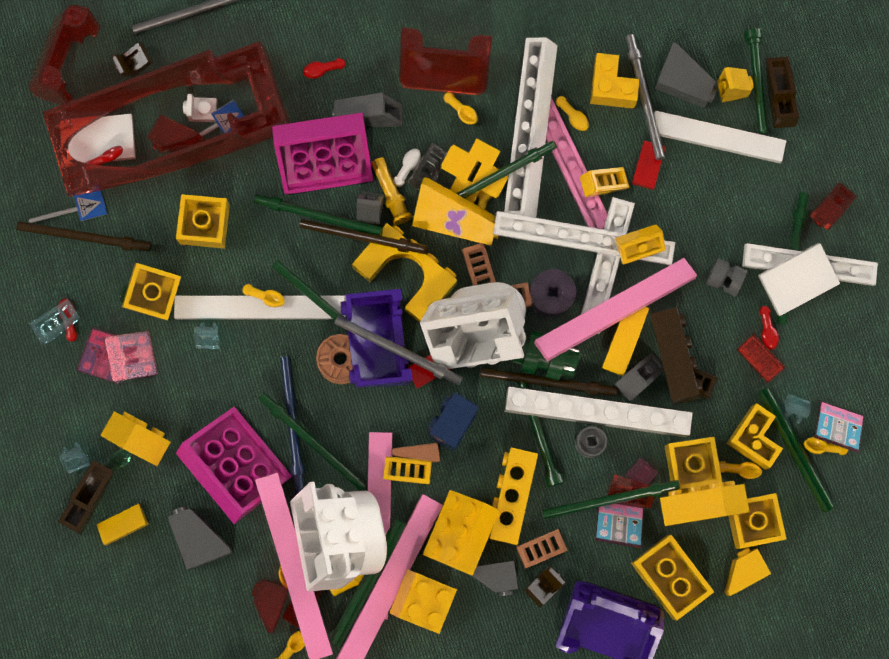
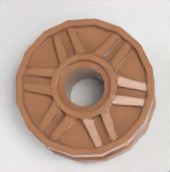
[316,334,352,385]

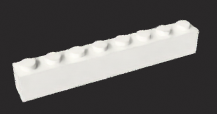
[504,38,557,218]
[504,387,692,437]

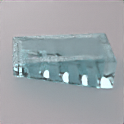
[29,299,80,345]

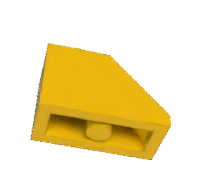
[717,67,753,103]
[724,547,771,596]

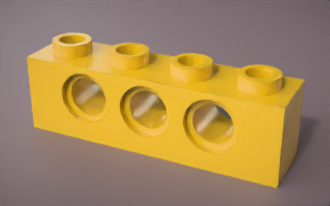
[489,447,538,545]

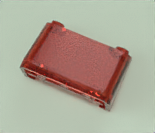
[29,5,100,108]
[399,28,492,95]

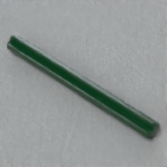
[758,387,835,512]
[329,519,406,648]

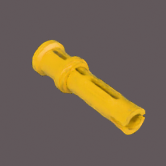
[371,157,412,225]

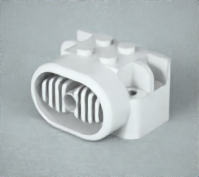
[420,282,526,369]
[290,482,387,592]

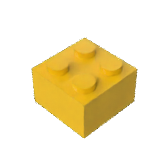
[176,194,230,249]
[122,263,181,320]
[665,437,722,491]
[728,493,786,549]
[389,569,457,634]

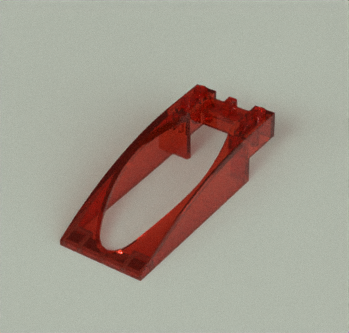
[43,41,290,197]

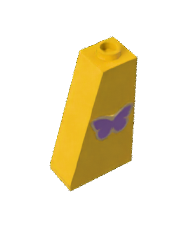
[412,177,499,245]

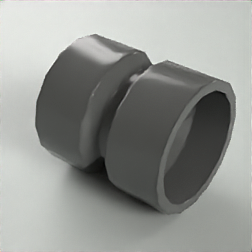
[706,257,747,297]
[574,426,607,459]

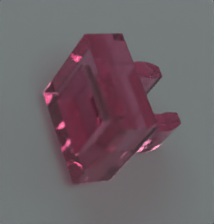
[625,457,658,488]

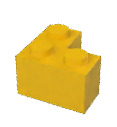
[590,53,639,109]
[726,403,783,470]
[100,411,171,466]

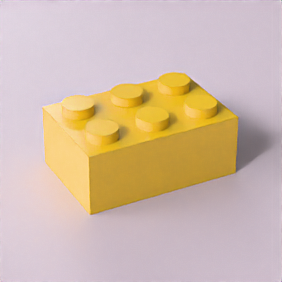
[660,481,749,526]
[423,490,500,576]
[631,535,714,620]

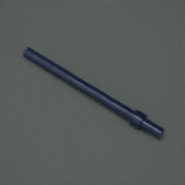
[280,356,305,494]

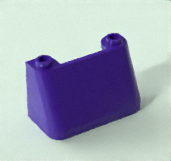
[340,289,412,388]
[555,581,664,659]

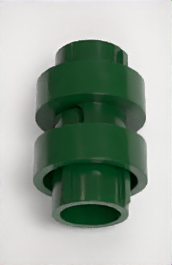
[512,331,580,381]

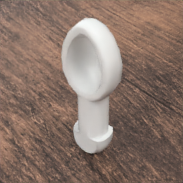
[393,148,421,187]

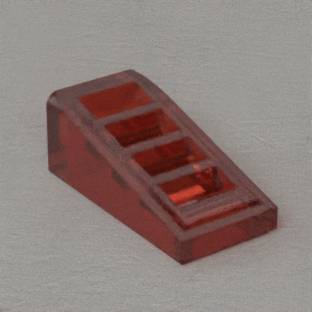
[606,474,655,508]

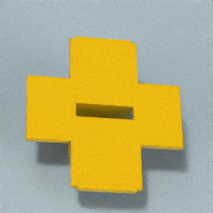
[441,138,508,203]

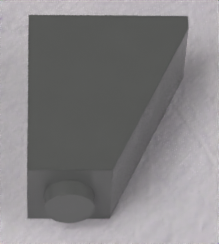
[655,42,717,108]
[332,93,403,127]
[168,506,234,570]

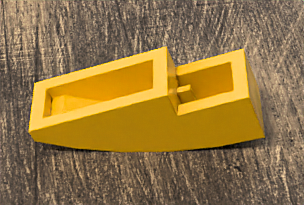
[602,307,649,376]

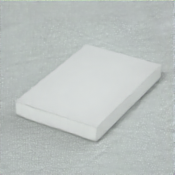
[64,114,136,166]
[758,243,840,316]

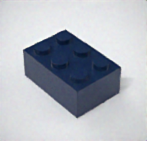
[429,392,479,453]

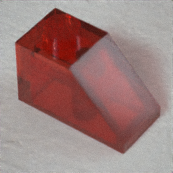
[147,115,205,154]
[810,182,856,230]
[252,579,289,634]

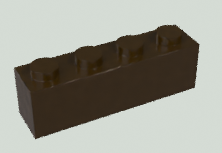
[650,307,703,406]

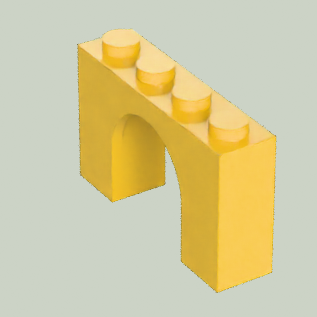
[352,223,457,323]

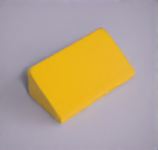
[615,225,666,265]
[97,504,149,545]

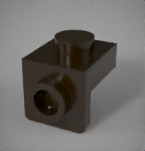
[112,43,153,77]
[524,567,566,608]

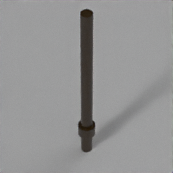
[300,219,427,254]
[17,222,152,252]
[480,368,617,396]

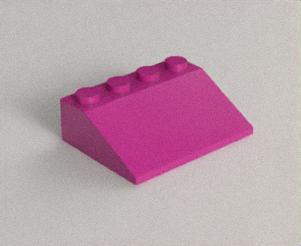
[272,112,373,195]
[176,407,292,524]

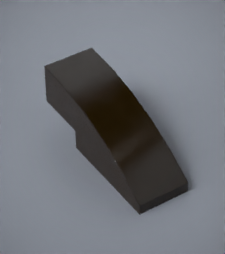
[766,57,799,128]
[58,460,114,535]

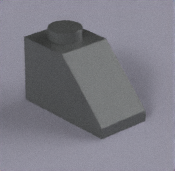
[357,191,384,225]
[615,352,664,401]
[473,561,518,596]

